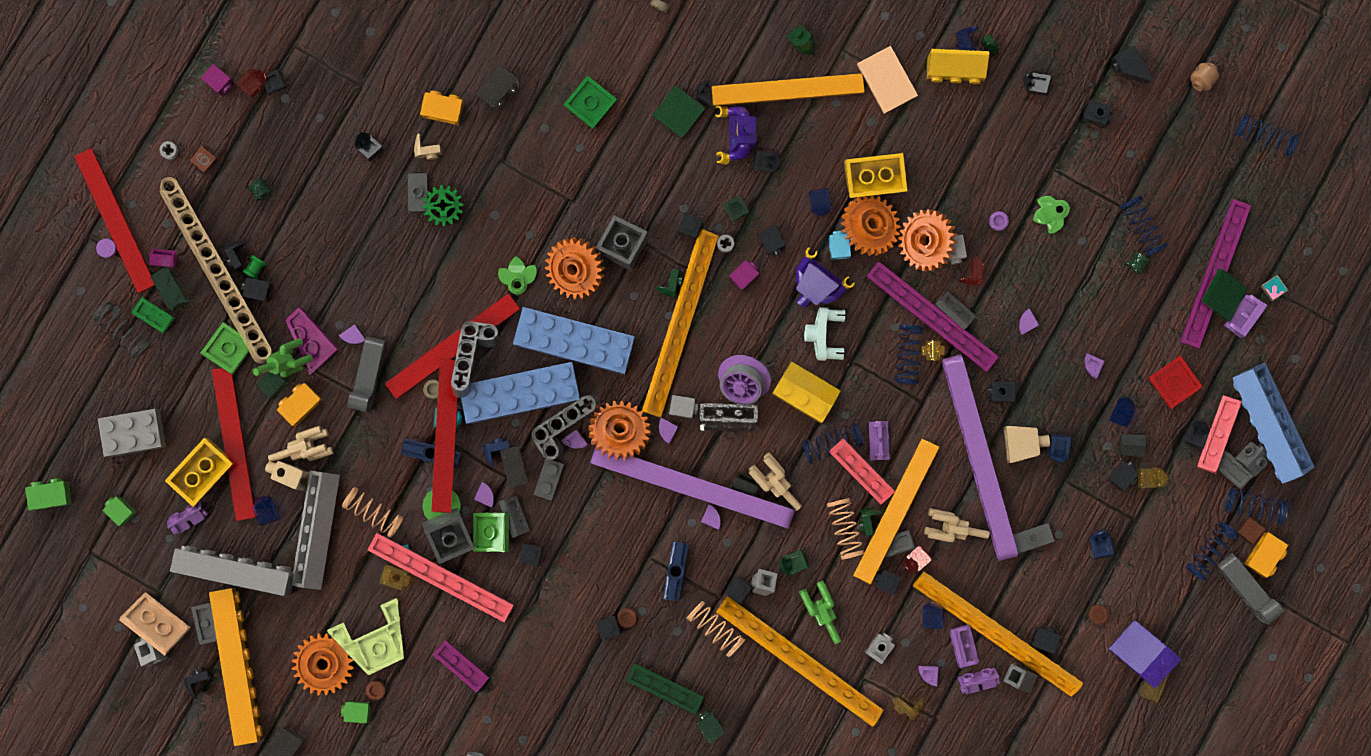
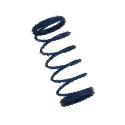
[1236,114,1299,157]
[1119,195,1168,257]
[894,324,923,384]
[802,423,864,464]
[1225,488,1289,525]
[1186,521,1240,581]

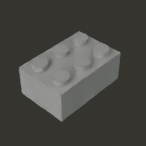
[98,409,166,457]

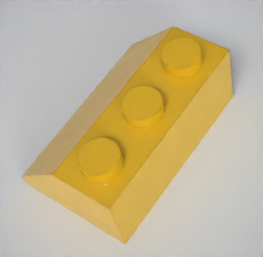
[927,49,989,84]
[844,153,907,198]
[772,361,840,423]
[165,438,233,507]

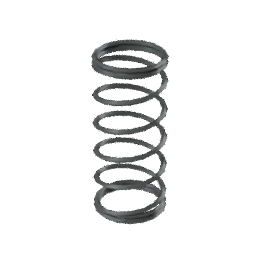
[92,302,150,358]

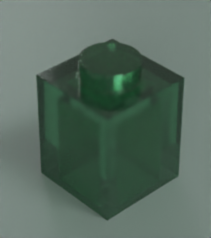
[723,195,749,224]
[256,372,289,399]

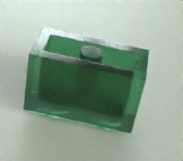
[150,267,190,311]
[696,710,725,744]

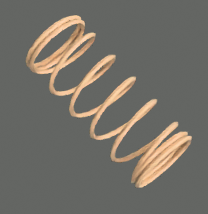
[342,487,403,538]
[827,498,864,560]
[687,601,745,657]

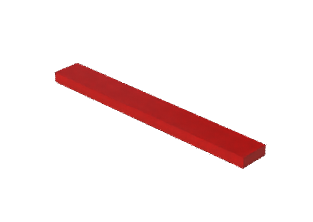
[74,148,157,294]
[385,293,520,399]
[431,359,457,513]
[212,368,256,521]

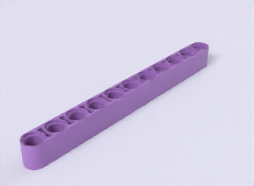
[942,354,1018,561]
[590,446,795,529]

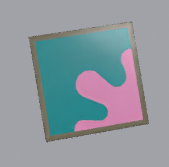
[1260,275,1288,302]

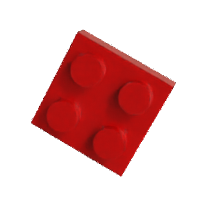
[1148,355,1202,409]

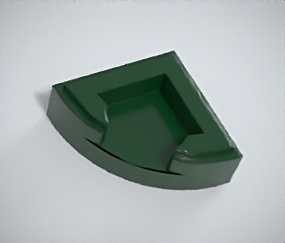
[981,34,999,56]

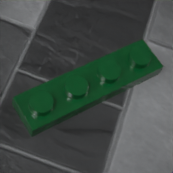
[626,663,704,715]

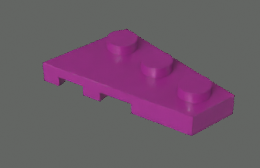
[286,307,339,375]

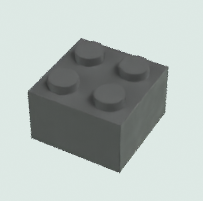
[596,215,649,271]
[422,508,475,564]

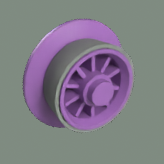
[718,355,771,405]

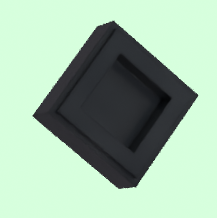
[261,69,287,95]

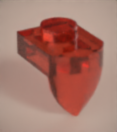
[237,68,266,98]
[958,257,985,285]
[903,545,933,574]

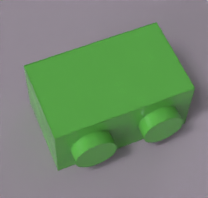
[25,478,72,511]

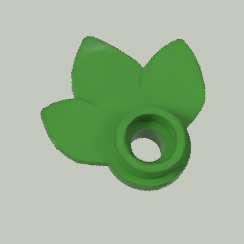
[1033,196,1070,234]
[498,257,537,295]

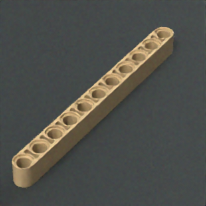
[160,177,272,364]

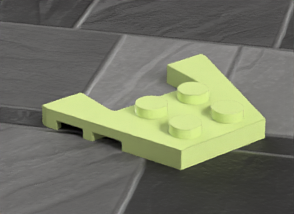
[327,598,404,675]

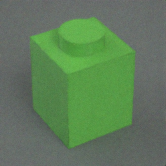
[103,496,137,526]
[341,701,371,723]

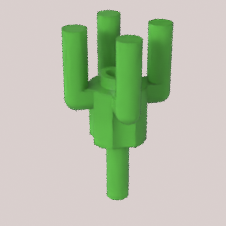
[253,338,313,377]
[799,580,841,644]

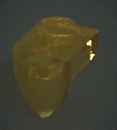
[1138,467,1168,488]
[892,696,924,720]

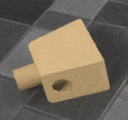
[1004,426,1050,463]
[265,461,309,492]

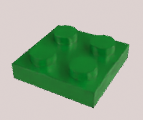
[563,76,617,129]

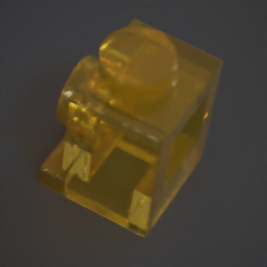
[379,564,411,590]

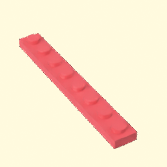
[368,533,514,622]

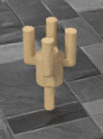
[268,426,334,462]
[749,452,802,511]
[924,508,990,542]

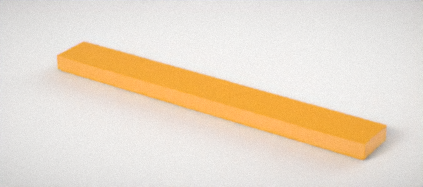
[711,73,864,106]
[853,439,939,585]

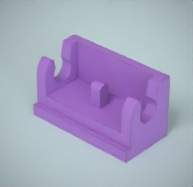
[1224,294,1267,338]
[949,625,979,668]

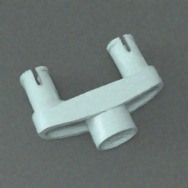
[804,307,845,361]

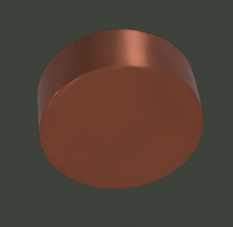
[1088,605,1109,624]
[617,608,637,628]
[366,681,386,700]

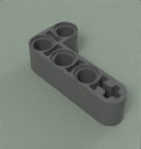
[451,322,499,398]
[347,336,386,413]
[532,395,600,460]
[1216,553,1284,625]

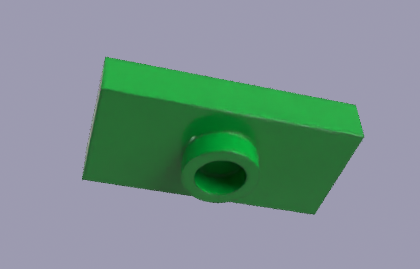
[132,297,175,334]

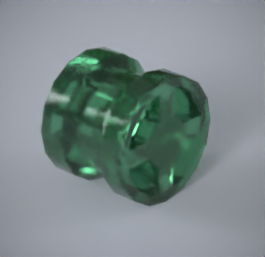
[247,178,272,201]
[1126,251,1151,275]

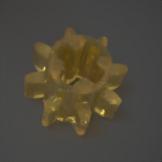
[921,341,945,361]

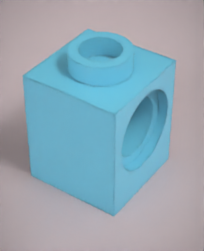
[829,231,851,260]

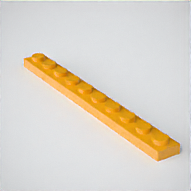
[642,229,718,417]
[913,572,1083,697]
[716,596,884,727]

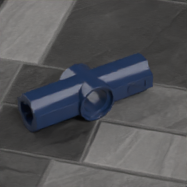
[401,438,461,469]
[662,541,689,601]

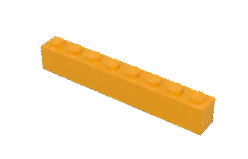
[209,588,263,746]

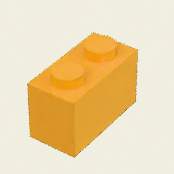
[420,91,464,125]
[277,383,323,427]
[1243,532,1288,578]

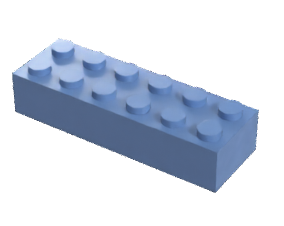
[513,307,635,375]
[459,362,580,424]
[1233,362,1314,484]

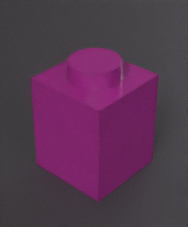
[201,64,234,96]
[729,260,759,291]

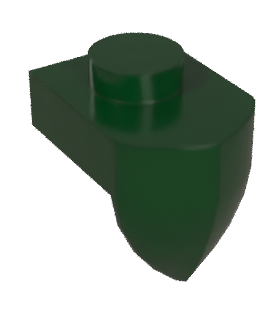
[786,25,815,55]
[654,269,684,298]
[859,508,884,536]
[780,550,810,575]

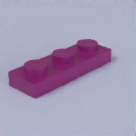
[433,640,490,693]

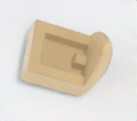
[414,134,442,160]

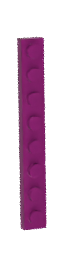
[1180,199,1251,349]
[866,261,998,372]

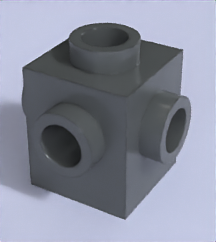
[1235,442,1270,477]

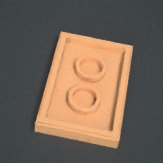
[857,46,918,114]
[119,592,190,656]

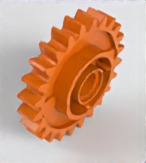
[841,195,901,256]
[898,209,958,271]
[545,237,605,299]
[588,401,650,461]
[292,633,355,695]

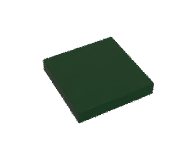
[652,85,706,139]
[1201,269,1247,321]

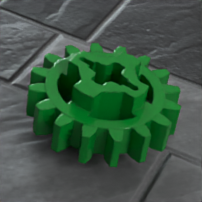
[422,185,463,227]

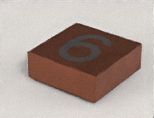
[190,146,217,173]

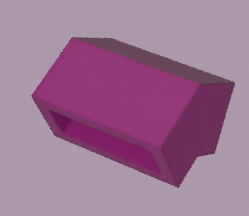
[149,248,178,268]

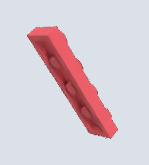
[1197,395,1242,474]
[829,438,895,504]

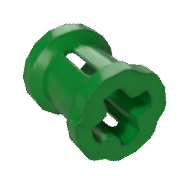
[242,255,267,280]

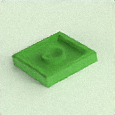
[201,322,249,375]
[473,513,509,552]

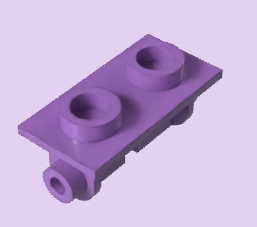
[869,421,890,460]
[167,501,208,535]
[958,668,1000,695]

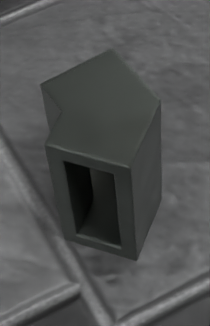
[1119,434,1146,457]
[732,471,759,497]

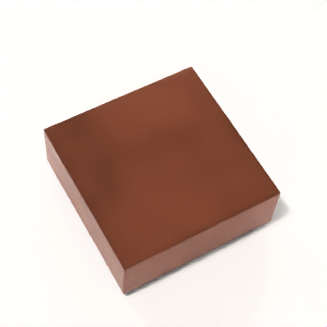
[1237,517,1265,544]

